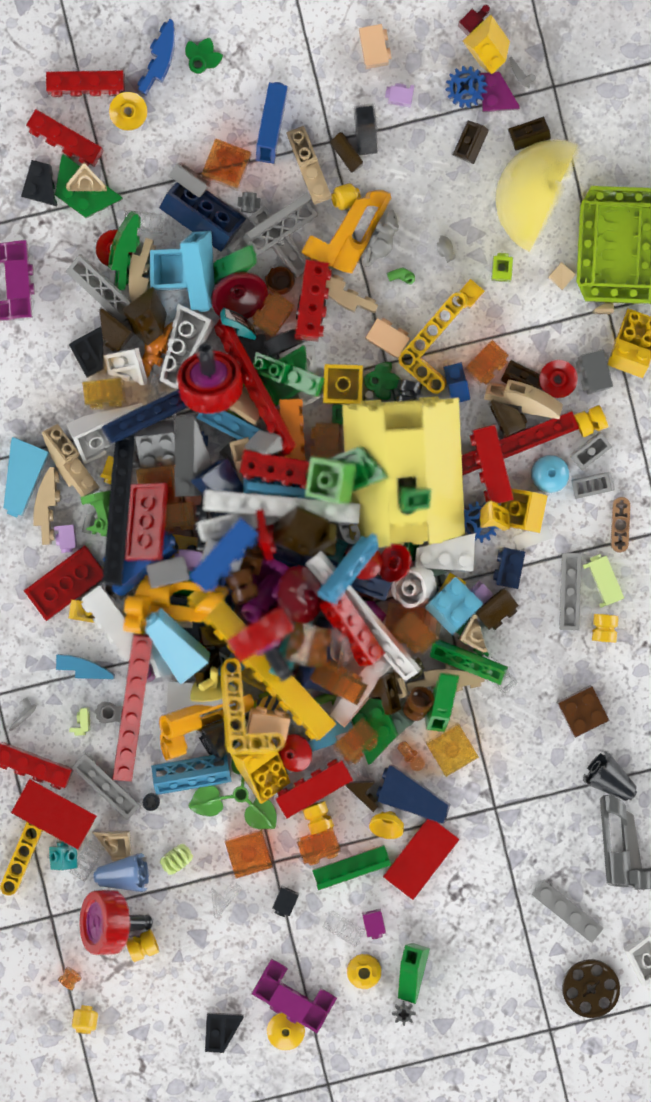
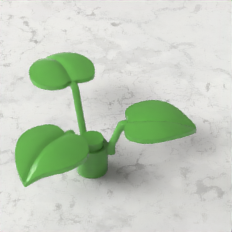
[188,759,277,829]

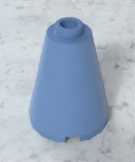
[94,853,149,892]

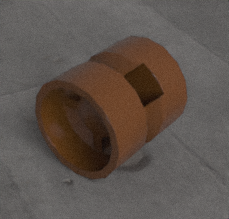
[226,569,259,604]
[403,686,434,721]

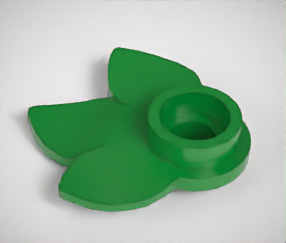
[185,38,223,74]
[364,362,400,400]

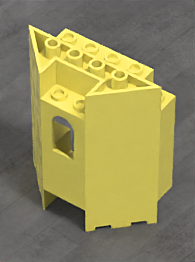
[343,396,465,547]

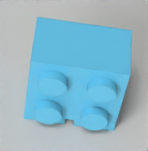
[150,249,188,291]
[425,576,483,635]

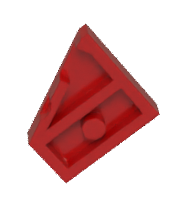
[256,509,276,562]

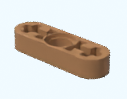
[611,497,630,553]

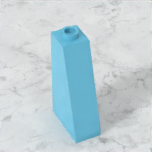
[180,231,215,312]
[3,437,50,518]
[145,608,210,684]

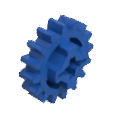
[445,66,488,108]
[464,502,499,543]

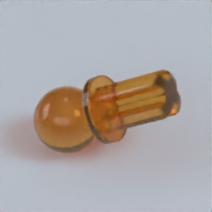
[397,741,425,771]

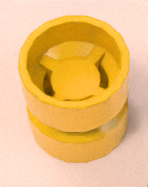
[574,405,608,437]
[592,614,619,643]
[302,801,334,835]
[126,929,160,963]

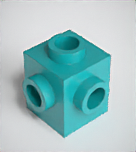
[49,842,78,870]

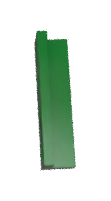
[429,639,508,685]
[312,845,391,891]

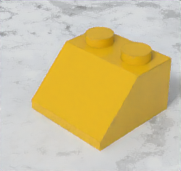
[462,15,510,74]
[501,488,548,533]

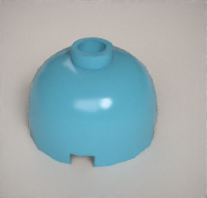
[531,455,569,493]

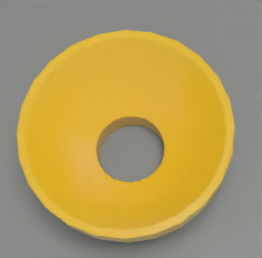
[369,811,404,839]
[347,954,382,989]

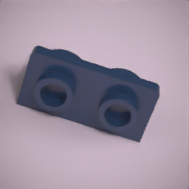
[493,547,526,589]

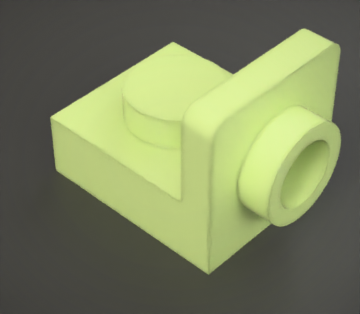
[69,707,91,736]

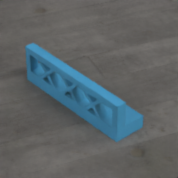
[197,411,266,440]
[243,477,322,501]
[318,533,378,604]
[151,754,232,795]

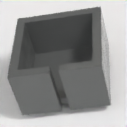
[576,349,613,395]
[135,420,175,468]

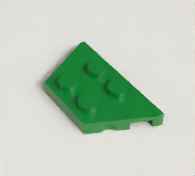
[55,154,123,219]
[243,345,307,406]
[323,447,388,501]
[352,698,398,765]

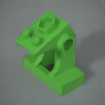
[80,490,111,537]

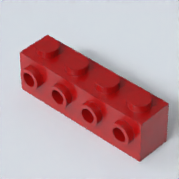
[46,70,125,97]
[26,109,104,167]
[295,260,332,342]
[469,425,514,504]
[239,449,311,489]
[319,592,385,666]
[0,742,73,790]
[275,758,353,819]

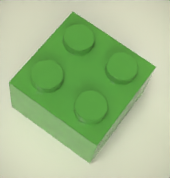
[305,457,356,503]

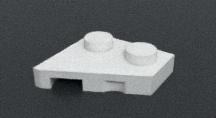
[103,348,148,385]

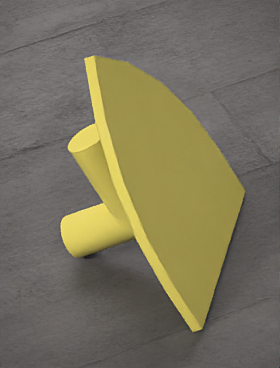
[190,667,236,702]

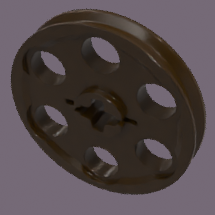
[562,959,620,1018]

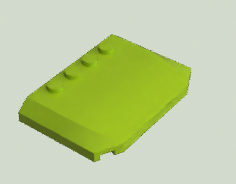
[576,186,651,304]

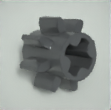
[237,192,261,213]
[392,1001,416,1026]

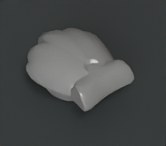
[437,236,455,263]
[95,701,122,723]

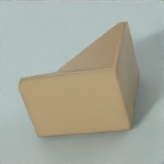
[548,262,576,290]

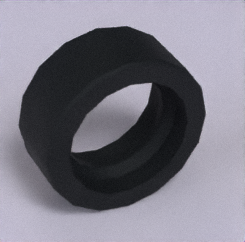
[263,329,302,357]

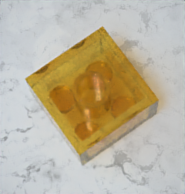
[82,377,126,410]
[425,723,479,777]

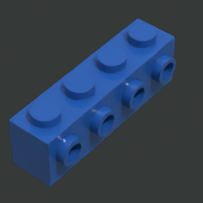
[188,518,259,592]

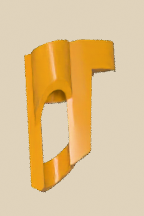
[301,190,391,274]
[123,575,229,634]
[159,694,254,761]

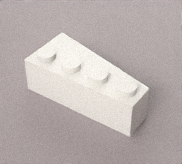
[160,304,216,390]
[81,584,138,661]

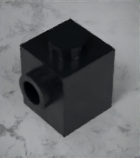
[272,885,299,917]

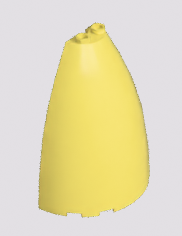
[495,140,579,252]

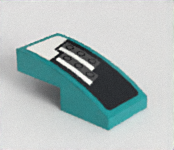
[220,308,256,340]

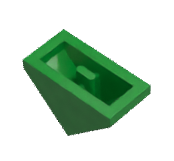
[400,487,431,512]

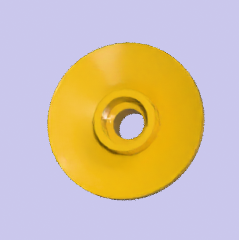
[109,92,147,131]
[267,1012,305,1050]

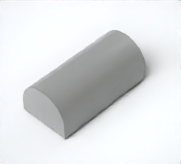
[570,432,612,470]

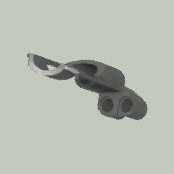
[600,795,651,890]

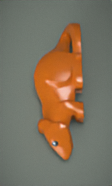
[141,322,173,378]

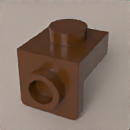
[241,544,264,575]

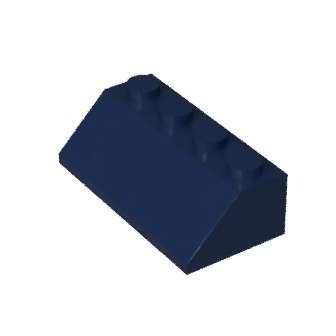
[159,182,247,252]

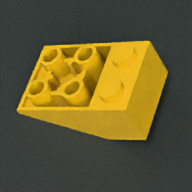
[607,308,651,378]
[231,739,291,804]

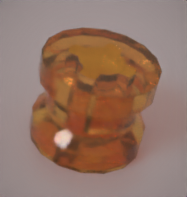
[58,967,82,991]

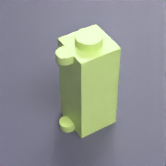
[583,554,624,608]

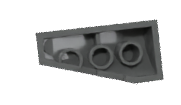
[175,416,212,496]

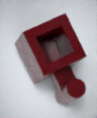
[458,4,490,36]

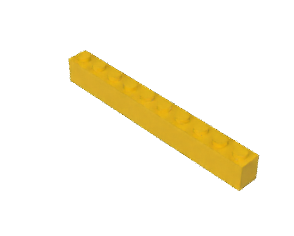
[187,591,336,741]

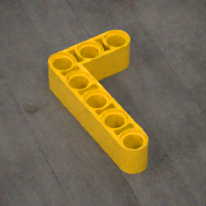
[398,291,468,394]
[220,658,285,755]
[0,822,43,896]

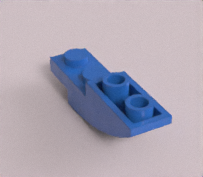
[138,19,175,96]

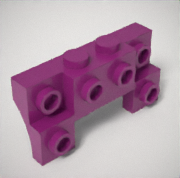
[0,240,35,321]
[251,958,337,1033]

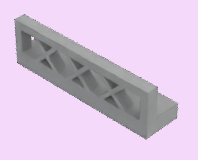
[243,193,318,256]
[65,254,132,324]

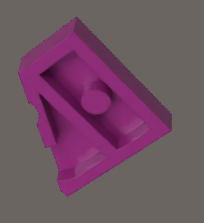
[480,72,520,112]

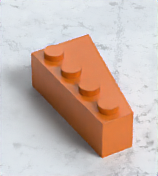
[277,399,305,460]

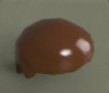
[265,266,295,295]

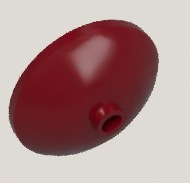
[211,272,268,319]
[278,566,323,624]

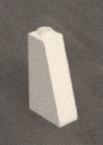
[166,681,236,714]

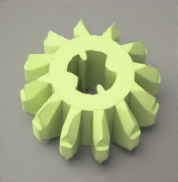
[160,844,193,875]

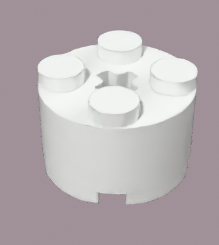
[392,567,437,608]

